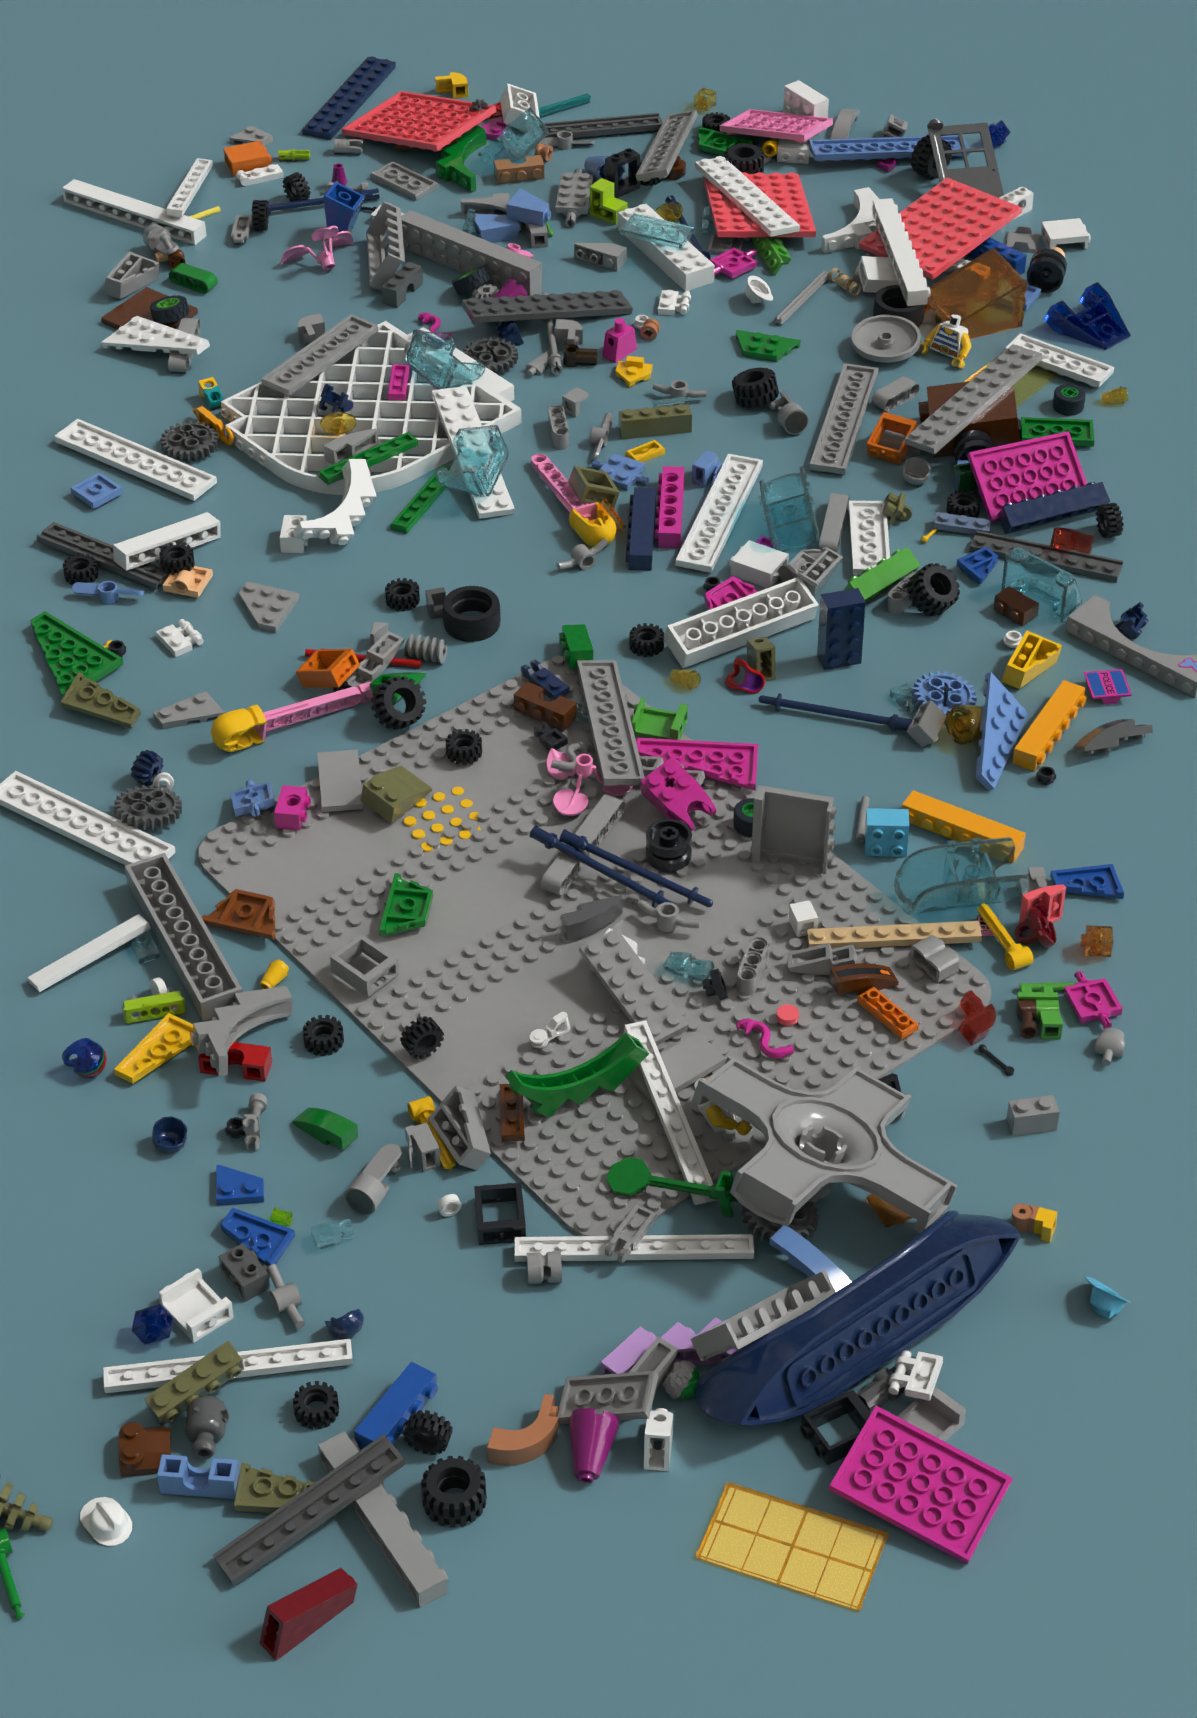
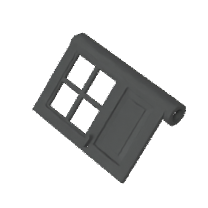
[927,119,1004,198]

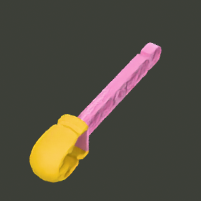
[531,454,616,547]
[211,682,374,752]

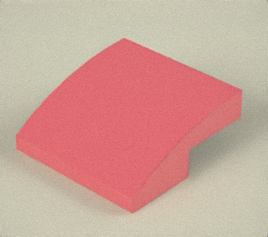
[1019,885,1066,930]

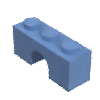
[157,1454,240,1499]

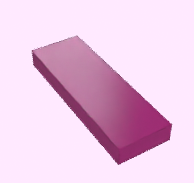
[387,364,410,400]

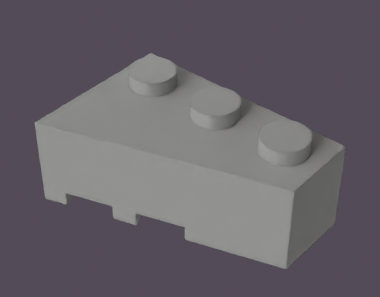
[105,252,159,299]
[428,1085,491,1170]

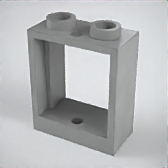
[330,934,399,997]

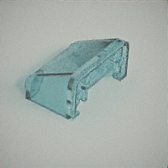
[477,107,548,164]
[406,330,486,390]
[436,425,509,497]
[1001,547,1082,623]

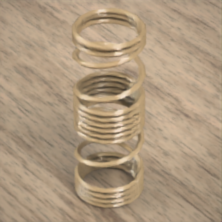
[829,268,861,296]

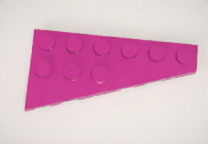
[636,738,758,791]

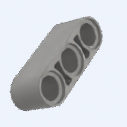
[872,376,920,412]
[548,405,569,450]
[887,570,919,615]
[737,937,768,996]

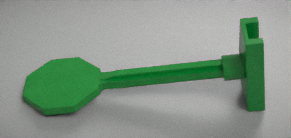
[606,1157,738,1218]

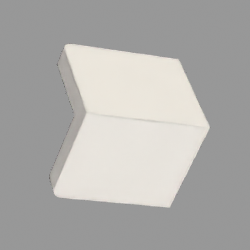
[789,900,818,937]

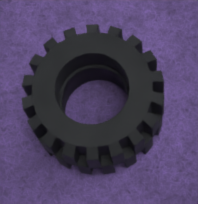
[910,134,952,180]
[724,143,764,174]
[732,367,779,408]
[907,563,960,616]
[371,676,426,730]
[421,1456,487,1528]

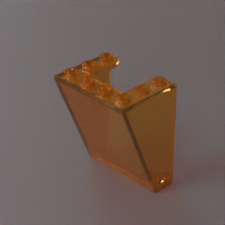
[925,248,1027,339]

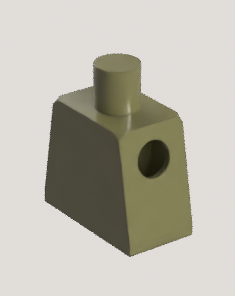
[747,637,776,681]

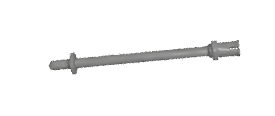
[542,292,563,375]

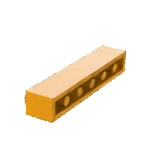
[1012,680,1087,772]
[902,790,1026,863]

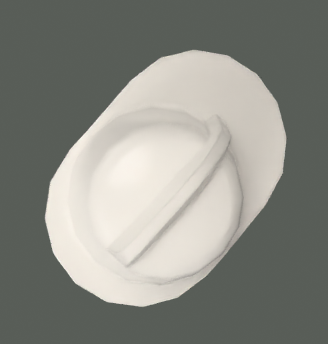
[745,276,773,304]
[80,1497,132,1546]

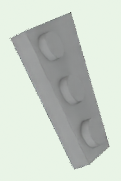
[153,691,225,729]

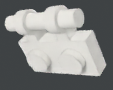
[658,290,691,316]
[156,619,204,657]
[888,1350,943,1401]

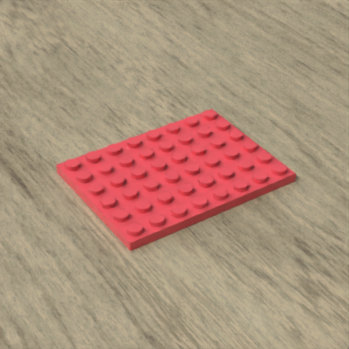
[341,91,497,152]
[703,172,816,237]
[859,177,1022,279]

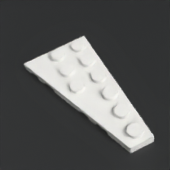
[101,316,210,355]

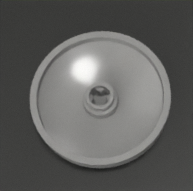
[851,315,921,363]

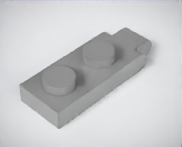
[231,215,253,244]

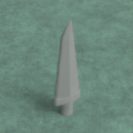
[526,345,557,377]

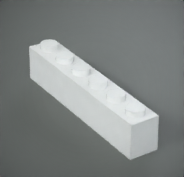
[113,512,221,571]

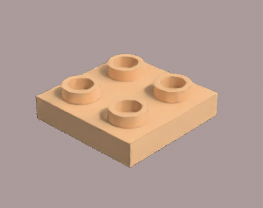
[163,566,213,598]

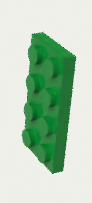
[1021,417,1094,447]

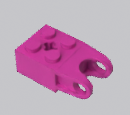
[641,757,716,832]

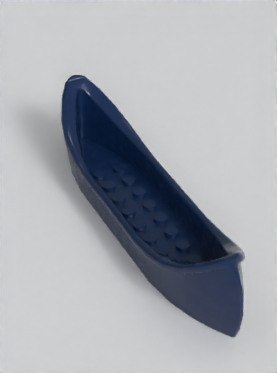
[695,1210,1021,1425]

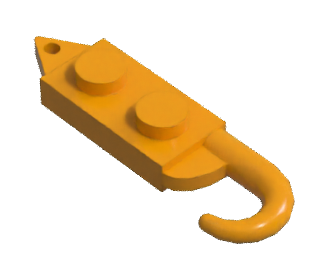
[192,406,234,446]

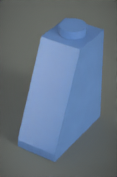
[507,188,551,226]
[472,213,521,243]

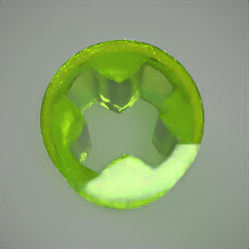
[270,1207,293,1228]

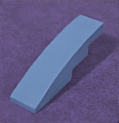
[769,1225,852,1292]

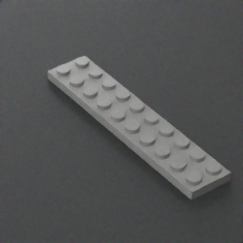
[636,110,698,182]
[905,344,1042,454]
[809,363,878,475]
[577,660,645,786]

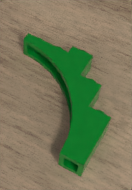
[436,125,486,192]
[505,1033,649,1118]

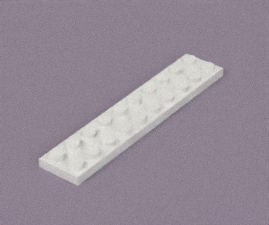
[695,156,800,237]
[432,386,515,519]
[54,419,217,501]
[675,454,763,573]
[0,771,176,866]

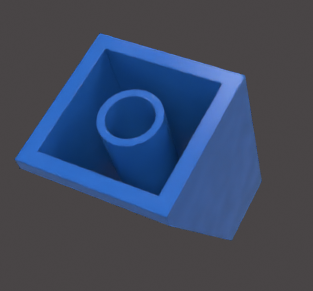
[323,181,365,232]

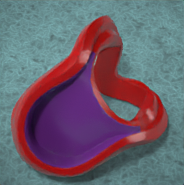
[725,658,766,693]

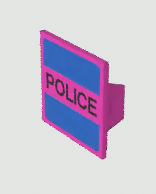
[1084,669,1132,704]

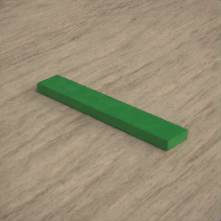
[317,432,419,485]
[390,465,458,534]

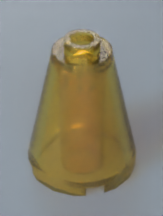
[946,705,982,745]

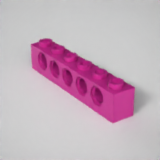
[655,466,685,548]

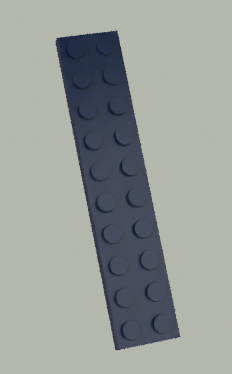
[302,56,396,140]

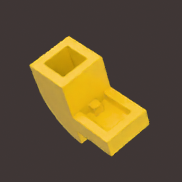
[435,72,468,98]

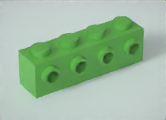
[844,547,921,602]

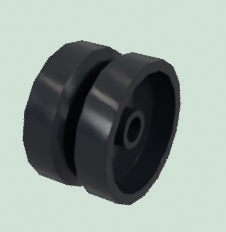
[1027,249,1067,293]
[953,430,993,465]
[646,819,692,872]

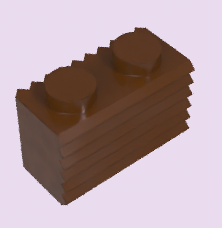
[993,586,1039,626]

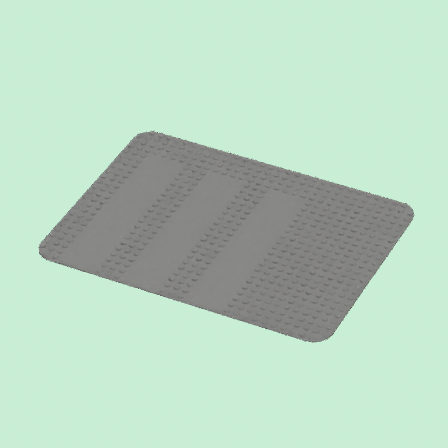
[198,656,992,1236]

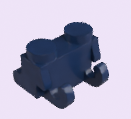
[495,321,524,345]
[319,384,353,417]
[1115,602,1149,639]

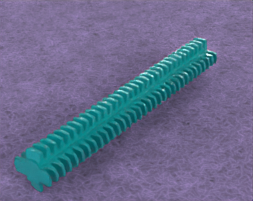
[538,93,591,118]

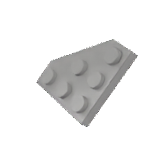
[239,582,299,633]

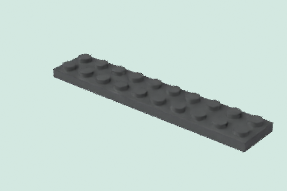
[462,290,633,323]

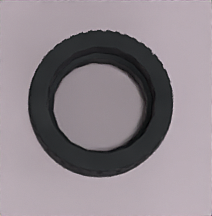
[873,285,925,327]
[443,586,501,642]

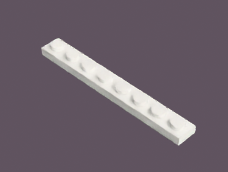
[166,158,213,217]

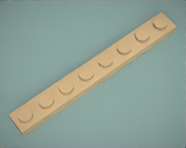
[807,921,982,949]

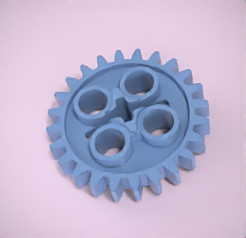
[912,671,977,721]

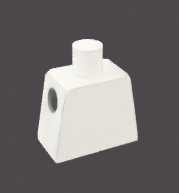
[644,1408,673,1471]

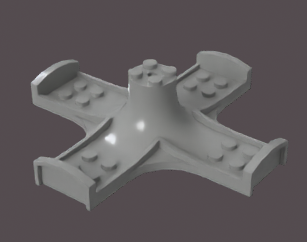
[692,1055,958,1233]

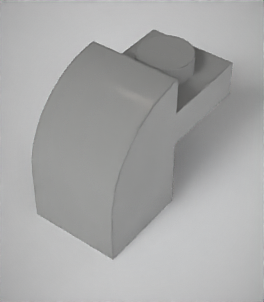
[297,313,325,345]
[555,319,583,346]

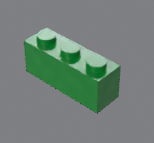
[559,624,594,669]

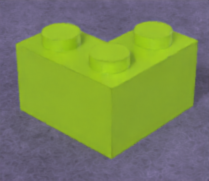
[590,178,628,225]

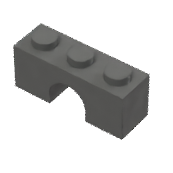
[382,262,423,308]

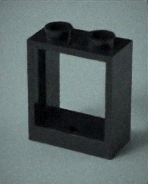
[605,148,640,198]
[474,1183,526,1245]
[800,1390,871,1465]

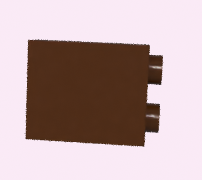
[918,381,1020,458]

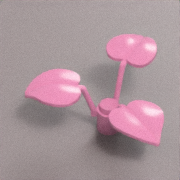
[281,226,353,271]
[547,748,633,816]

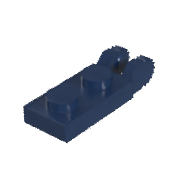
[521,659,569,701]

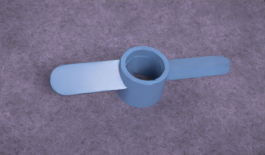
[72,581,144,605]

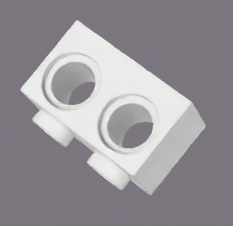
[280,515,308,553]

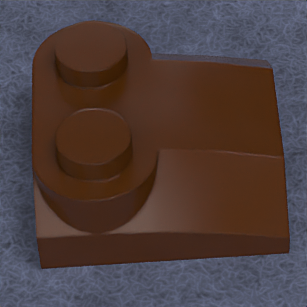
[119,1422,171,1477]

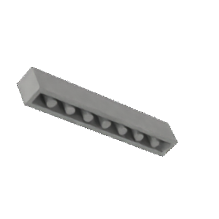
[318,1431,449,1608]

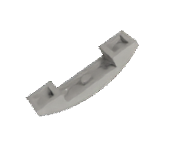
[830,108,860,139]

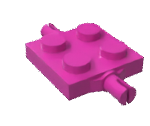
[710,248,757,279]
[1064,971,1123,1028]

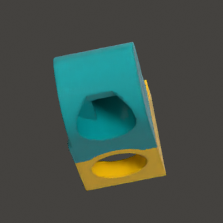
[198,377,224,409]

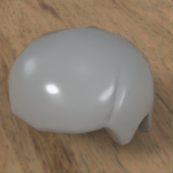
[902,457,931,485]

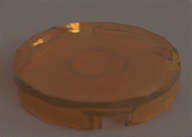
[599,498,626,532]

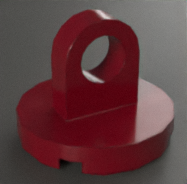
[1014,905,1057,948]

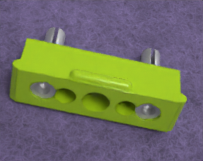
[123,987,186,1023]

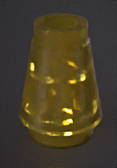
[1101,386,1128,404]
[670,669,701,689]

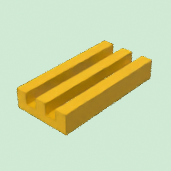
[625,440,665,462]

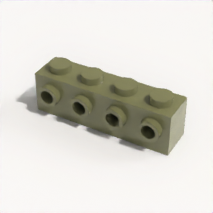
[619,404,692,439]
[145,1341,244,1427]

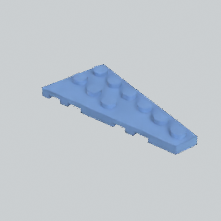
[976,672,1028,792]

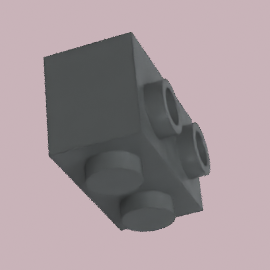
[218,1243,270,1302]

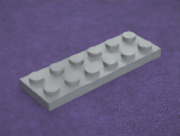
[579,928,689,1046]

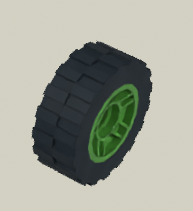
[452,266,491,295]
[150,295,190,323]

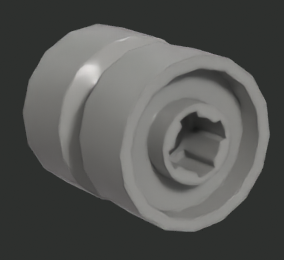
[527,1251,562,1284]

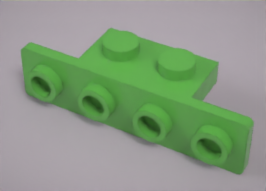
[752,237,792,275]

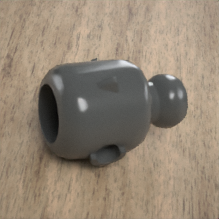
[185,1396,230,1459]

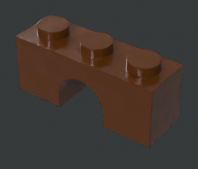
[514,682,577,731]

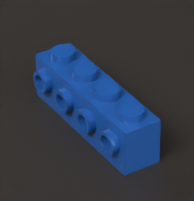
[966,237,1027,279]
[354,1361,438,1449]

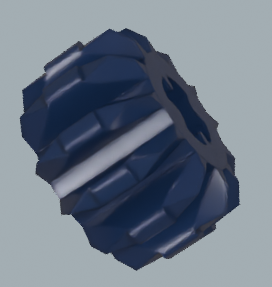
[131,750,163,786]

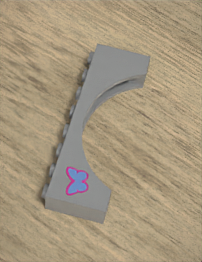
[1066,595,1197,698]

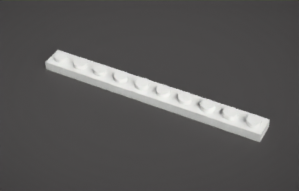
[624,1020,716,1205]
[515,1234,754,1262]
[103,1339,353,1393]

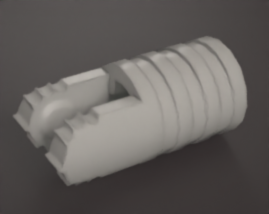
[334,139,363,154]

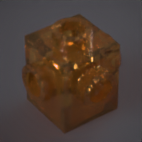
[1080,925,1113,957]

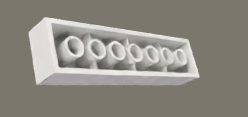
[618,204,715,291]
[664,577,819,668]

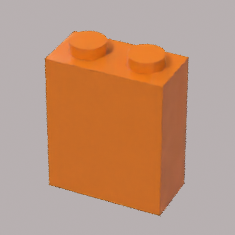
[223,141,272,177]

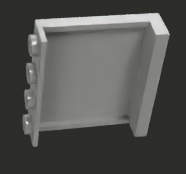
[751,785,837,874]

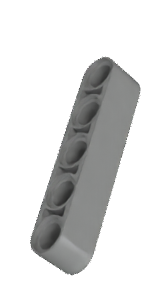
[168,318,201,373]
[819,493,850,553]

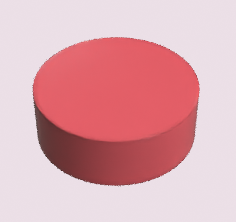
[776,1004,799,1026]

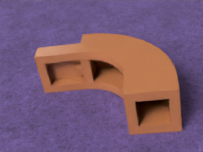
[487,1394,559,1465]

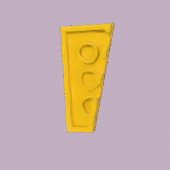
[114,1013,193,1084]

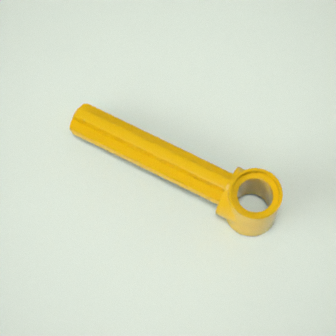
[977,903,1034,971]
[407,1096,456,1170]

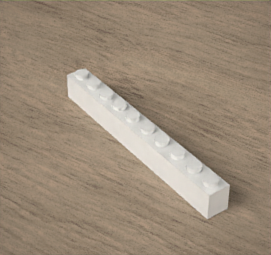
[62,179,207,245]
[872,198,931,306]

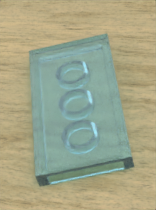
[620,213,695,249]

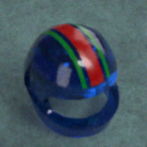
[62,1038,107,1078]

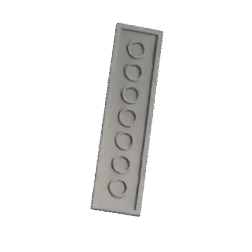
[261,314,378,396]

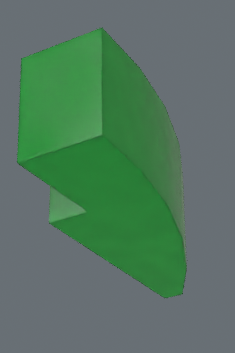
[292,1108,358,1150]

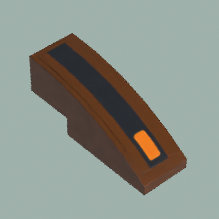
[830,963,899,996]

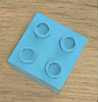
[864,808,909,857]

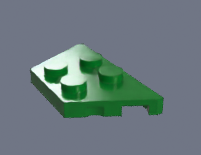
[698,127,754,157]
[736,330,801,362]
[379,873,433,937]

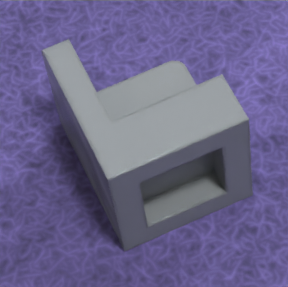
[562,387,589,418]

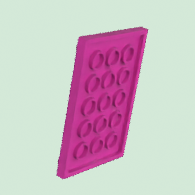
[967,431,1087,522]
[828,1406,1013,1565]

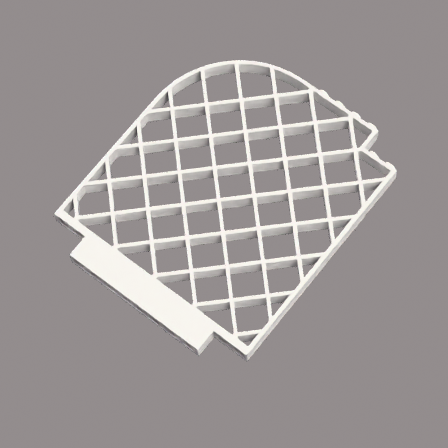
[221,321,522,495]

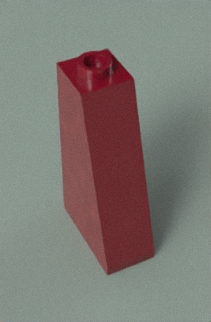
[259,1568,358,1660]

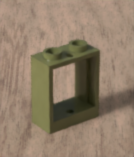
[568,466,620,508]

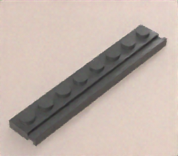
[536,113,662,139]
[36,522,171,589]
[969,531,1123,583]
[213,1434,406,1586]

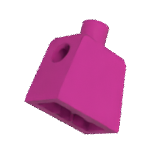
[602,318,637,363]

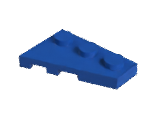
[1050,864,1124,899]
[221,1207,295,1267]

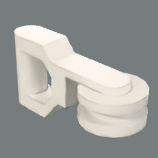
[530,1012,570,1048]

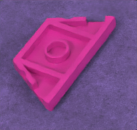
[704,576,759,610]

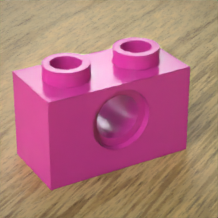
[274,785,311,830]

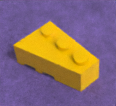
[1001,630,1063,689]

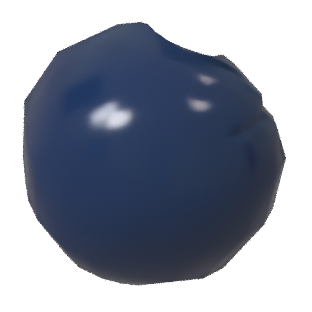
[152,1116,187,1153]
[325,1309,364,1339]

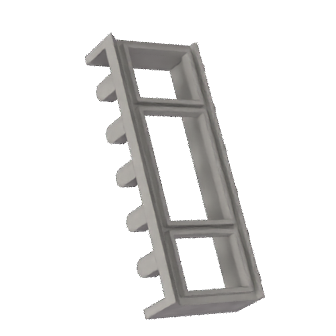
[366,201,405,291]
[691,1270,836,1362]

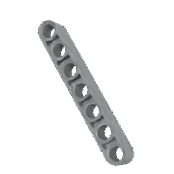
[541,794,625,896]

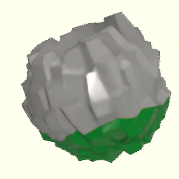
[662,1361,700,1400]

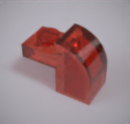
[1050,527,1095,554]
[958,990,996,1046]

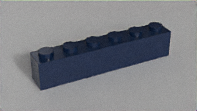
[998,482,1110,534]
[626,487,656,571]

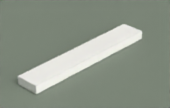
[27,914,151,992]

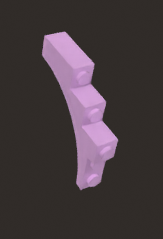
[601,1317,741,1375]

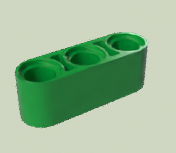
[169,263,218,293]

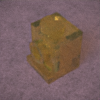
[694,88,716,111]

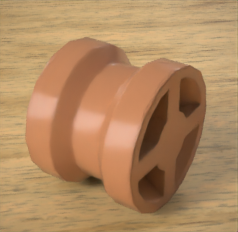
[535,143,553,162]
[640,318,660,340]

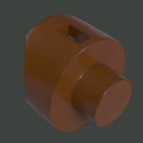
[666,156,686,180]

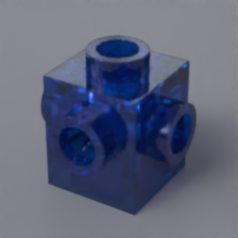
[988,120,1011,147]
[131,1304,173,1344]

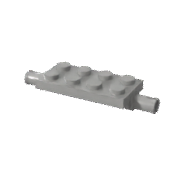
[555,168,594,228]

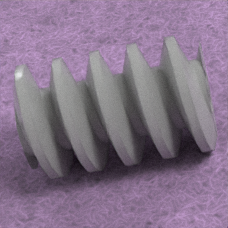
[404,633,448,664]

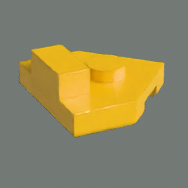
[615,356,653,387]

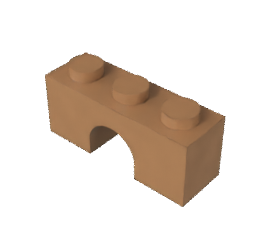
[494,155,545,184]

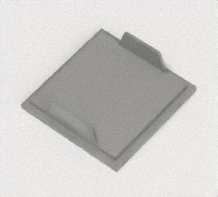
[1005,226,1040,253]

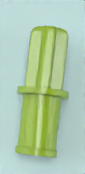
[278,148,310,161]

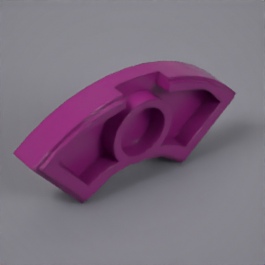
[876,158,897,173]

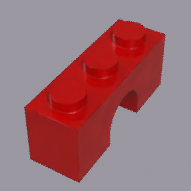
[198,1042,272,1082]

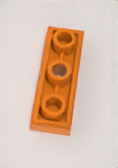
[857,987,919,1040]

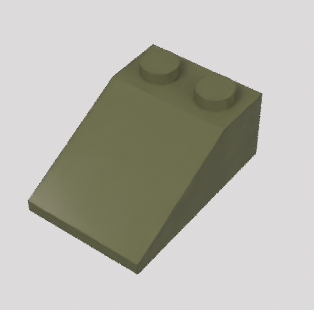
[361,766,432,824]

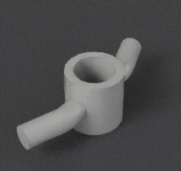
[653,380,706,405]
[556,538,609,570]
[638,900,700,932]
[267,1264,305,1328]

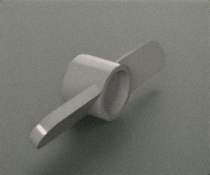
[535,131,595,150]
[590,412,613,461]

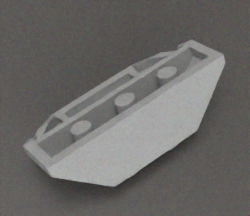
[787,547,843,595]

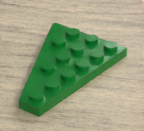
[30,611,123,698]

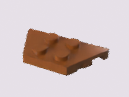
[202,889,275,940]

